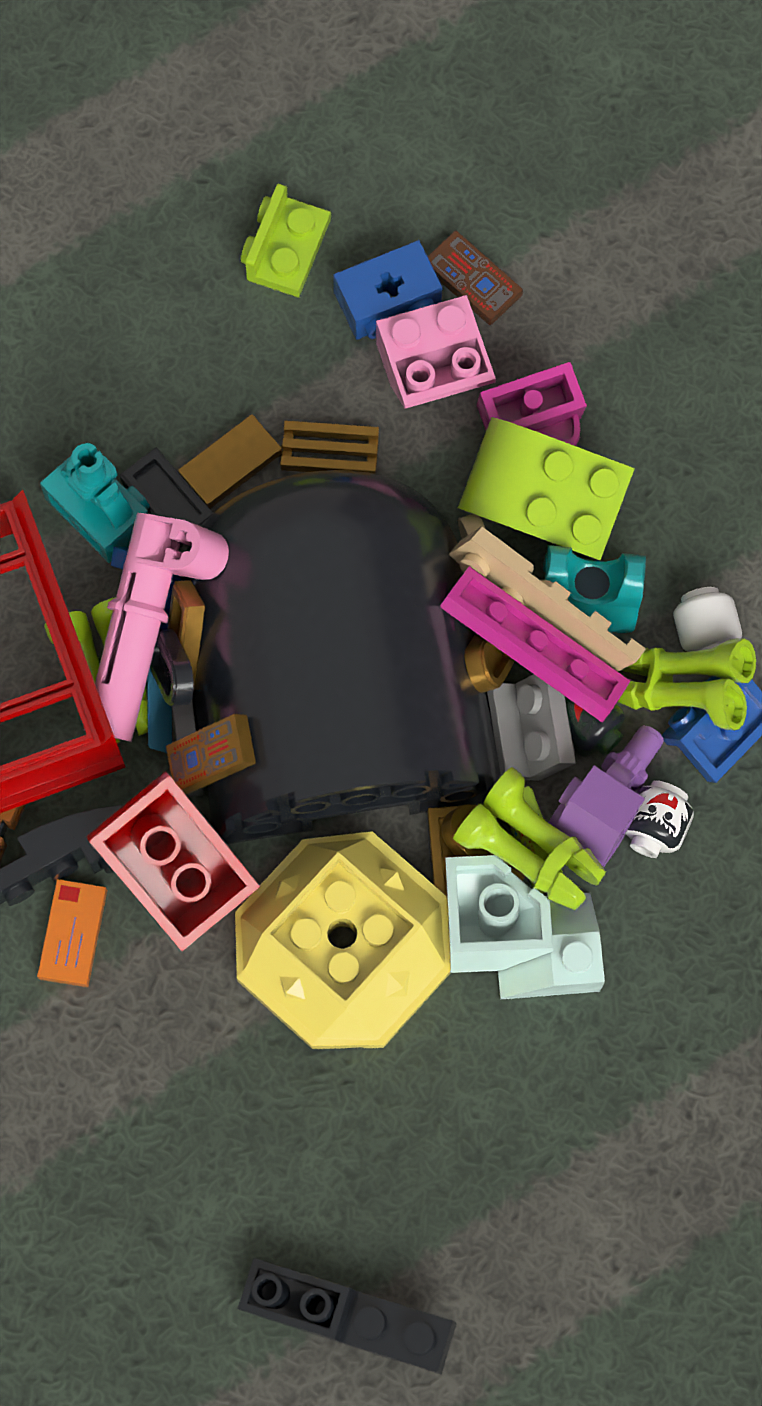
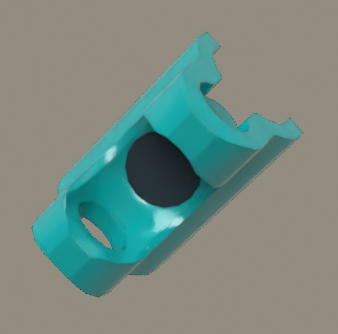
[543,545,646,633]

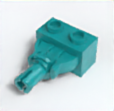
[40,443,150,563]

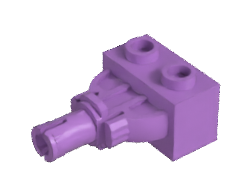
[548,725,664,868]

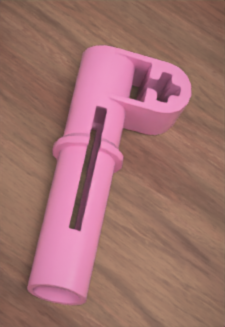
[84,513,229,742]

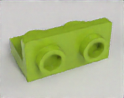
[241,183,331,298]

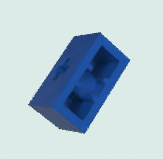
[333,240,442,340]

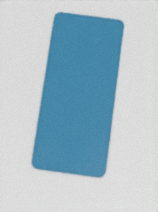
[147,669,172,753]

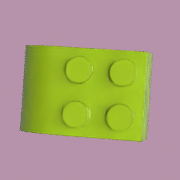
[458,417,635,560]

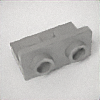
[487,674,576,781]

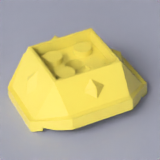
[235,831,451,1049]

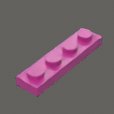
[440,567,630,722]

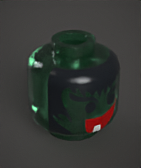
[564,696,625,757]

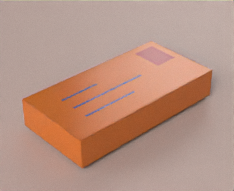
[37,879,107,987]

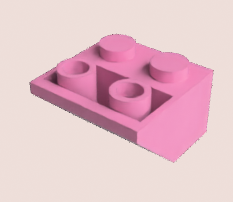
[376,295,496,409]

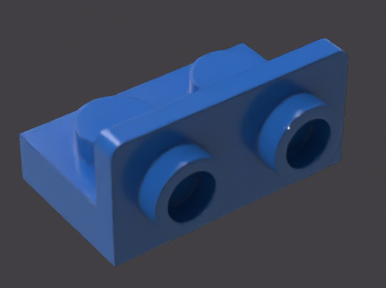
[661,676,762,783]

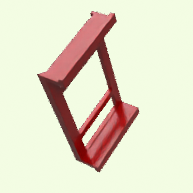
[0,489,126,813]

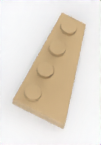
[449,526,646,672]

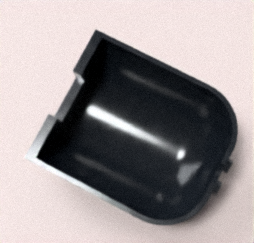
[181,470,501,844]

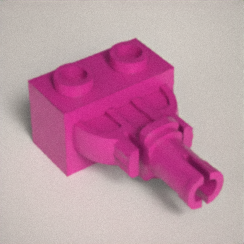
[477,362,587,446]

